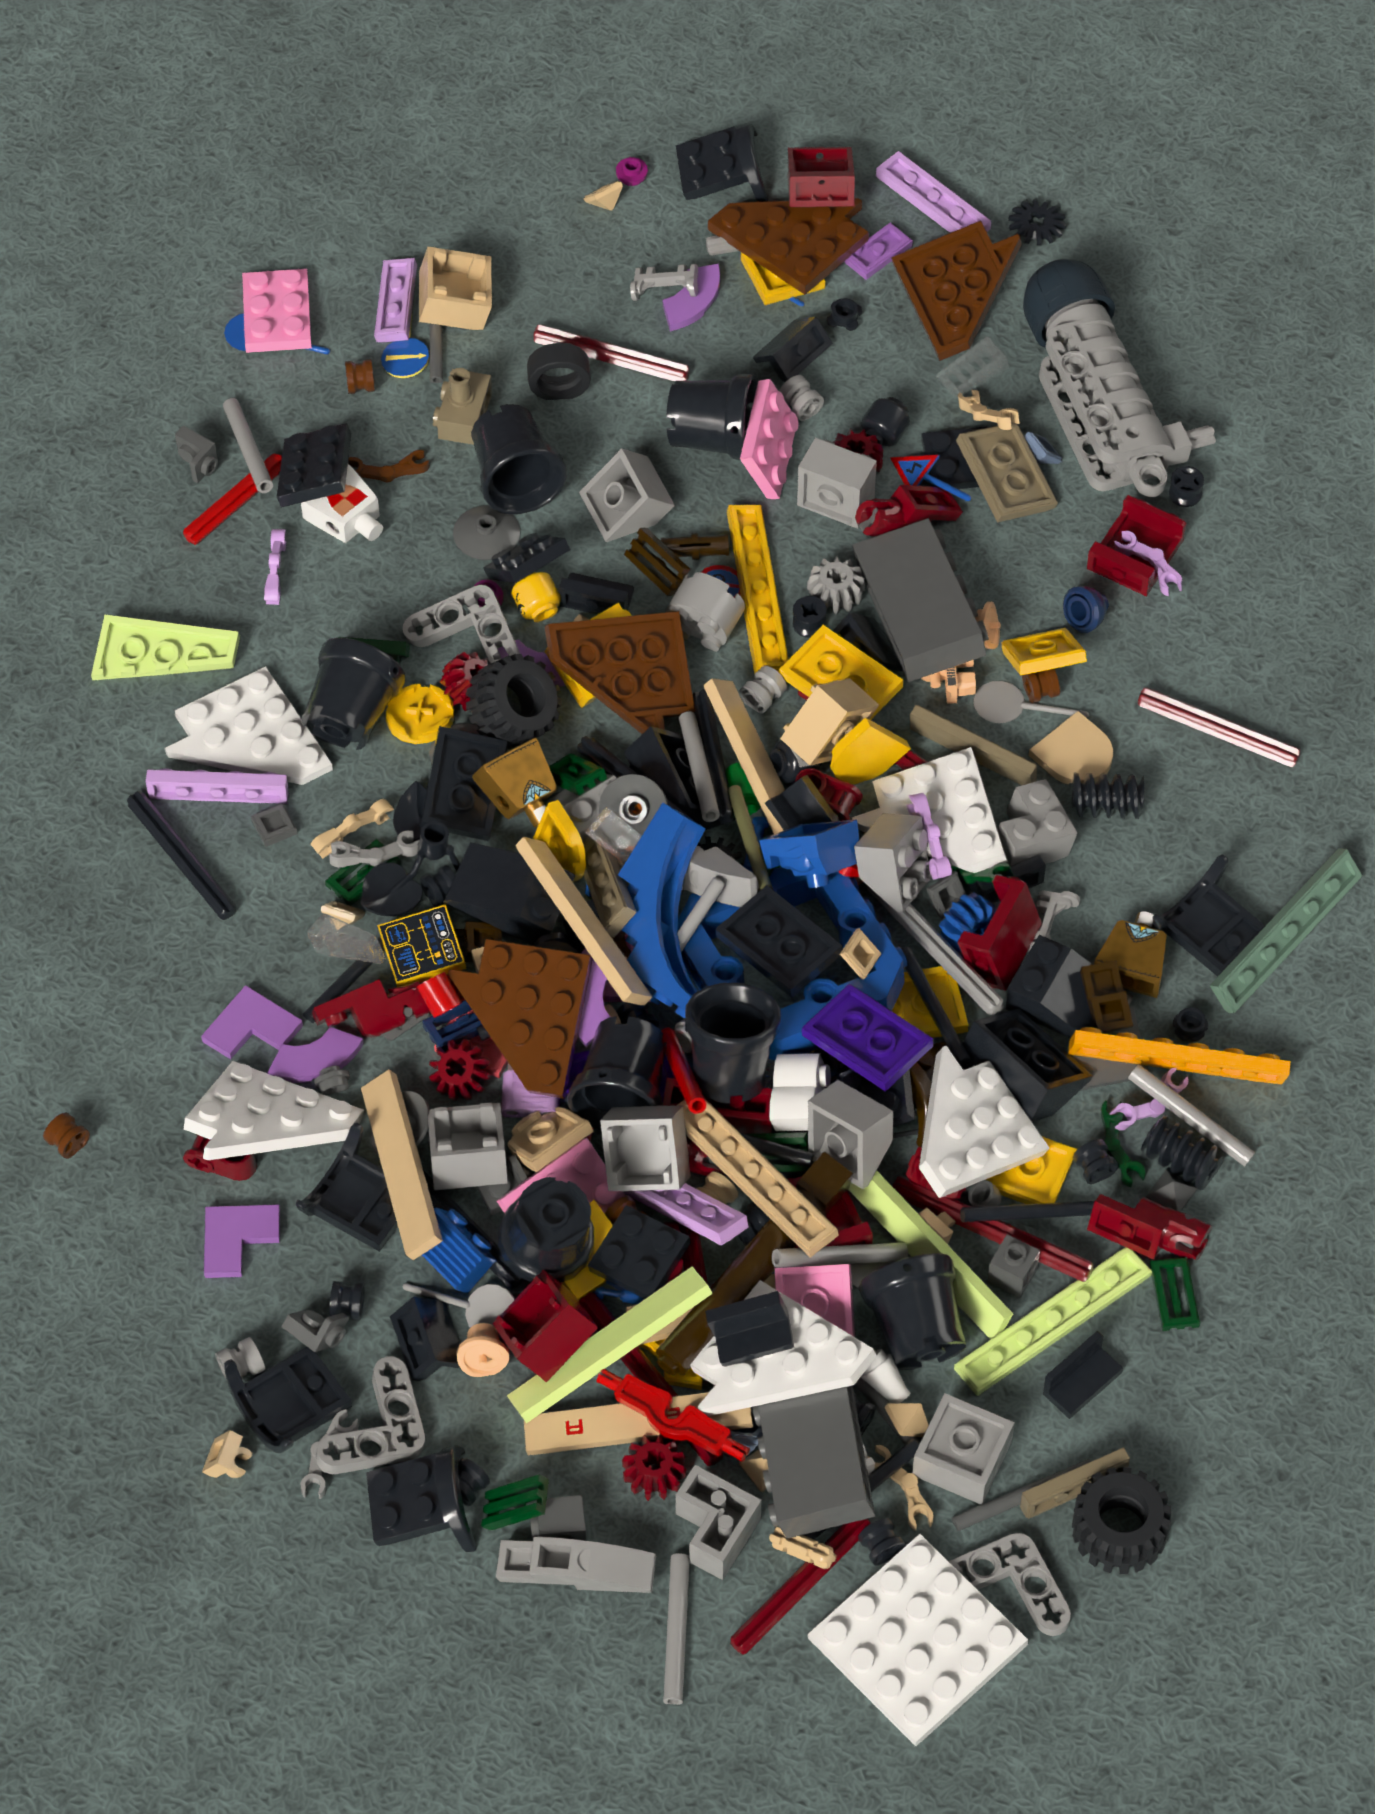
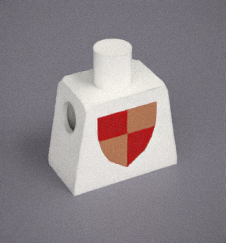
[301,464,383,543]

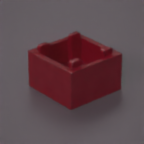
[492,1269,598,1382]

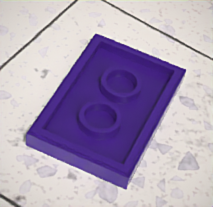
[802,983,933,1092]

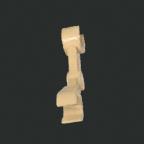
[958,390,1020,430]
[311,799,394,859]
[868,1445,933,1531]

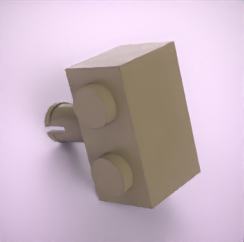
[433,368,492,445]

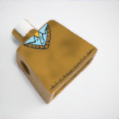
[472,738,557,828]
[1094,912,1167,998]

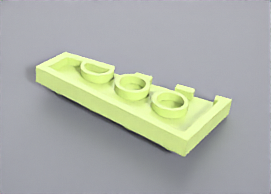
[91,615,240,680]

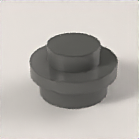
[314,1066,350,1095]

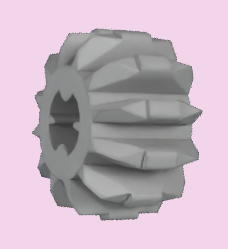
[807,556,865,615]

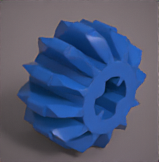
[939,892,997,953]

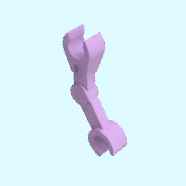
[264,529,286,605]
[1114,531,1182,596]
[907,793,952,880]
[1110,1068,1188,1130]

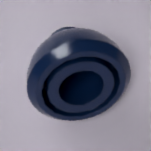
[1063,586,1109,633]

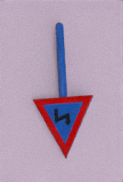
[890,455,971,501]

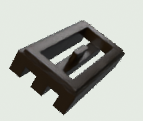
[623,528,691,596]

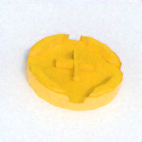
[386,684,454,744]

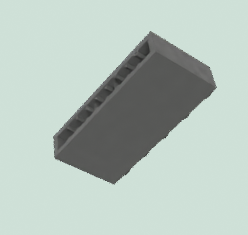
[852,518,989,682]
[752,1385,875,1539]

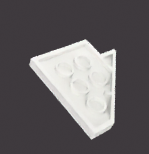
[165,666,333,785]
[852,747,1007,873]
[919,1046,1050,1198]
[184,1061,364,1160]
[690,1280,877,1416]

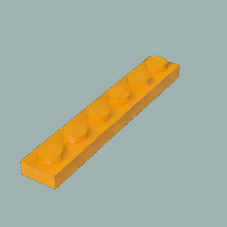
[1068,1027,1291,1084]

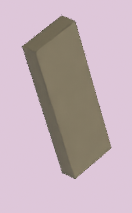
[1020,1447,1130,1519]

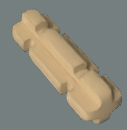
[769,1527,836,1569]

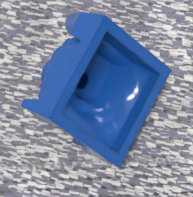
[759,820,859,888]

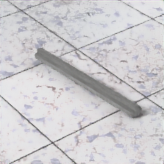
[867,886,1004,1015]

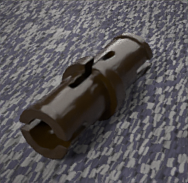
[661,533,729,560]

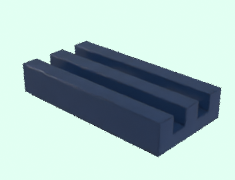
[422,1000,482,1051]

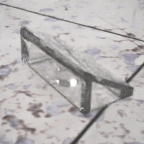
[585,806,643,864]

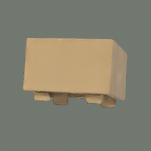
[419,247,492,330]
[780,678,879,765]

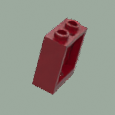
[788,147,855,207]

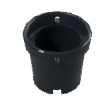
[666,374,758,460]
[471,404,567,515]
[302,637,406,750]
[685,982,781,1103]
[567,1016,667,1130]
[498,1177,594,1283]
[858,1253,966,1370]

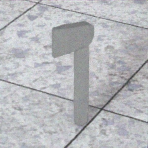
[677,878,724,952]

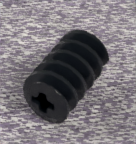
[1072,772,1144,819]
[1141,1115,1223,1190]

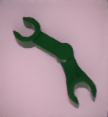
[951,863,1014,886]
[1100,1101,1145,1187]

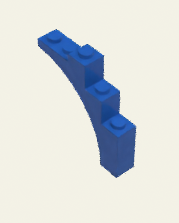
[618,802,705,1018]

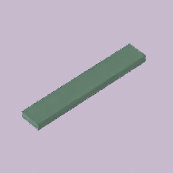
[1210,848,1363,1014]

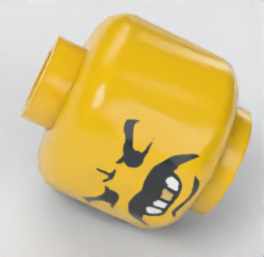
[511,572,561,622]

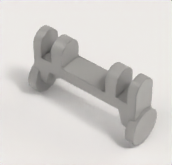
[630,264,698,301]
[1028,890,1080,952]

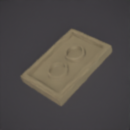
[956,422,1058,523]

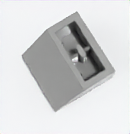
[854,813,932,912]

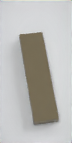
[910,705,1037,785]
[583,828,636,938]

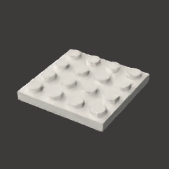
[808,1534,1028,1746]

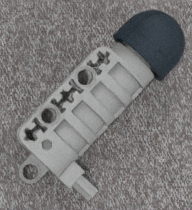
[1023,259,1216,497]

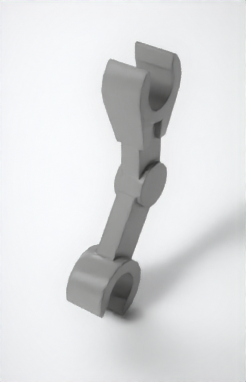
[329,830,420,868]
[300,1409,359,1499]

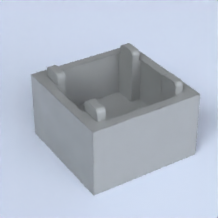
[797,437,877,529]
[428,1103,508,1190]
[600,1105,691,1191]
[912,1393,1015,1505]

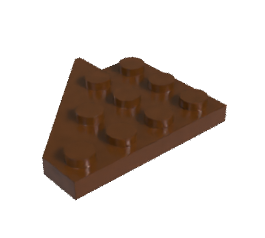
[708,198,869,295]
[891,221,1021,361]
[545,611,695,734]
[448,939,593,1099]

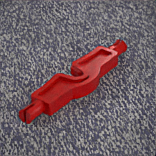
[596,1369,750,1462]

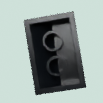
[624,726,736,830]
[962,1008,1092,1122]

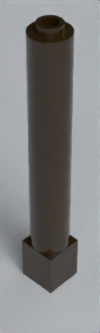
[656,1152,853,1376]

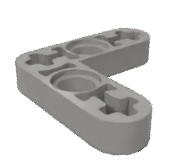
[403,585,520,663]
[316,1356,425,1474]
[948,1533,1071,1636]

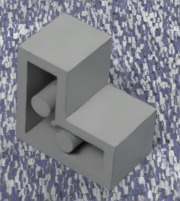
[998,779,1077,867]
[676,1465,762,1580]

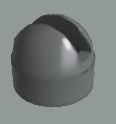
[969,1180,1002,1207]

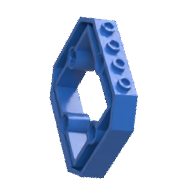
[678,867,907,1060]

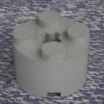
[666,572,745,652]

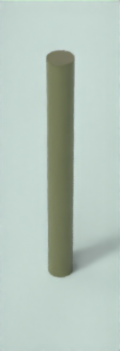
[728,785,773,891]

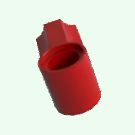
[417,971,463,1018]

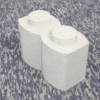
[770,1054,831,1131]

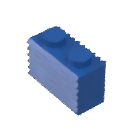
[422,1207,496,1293]

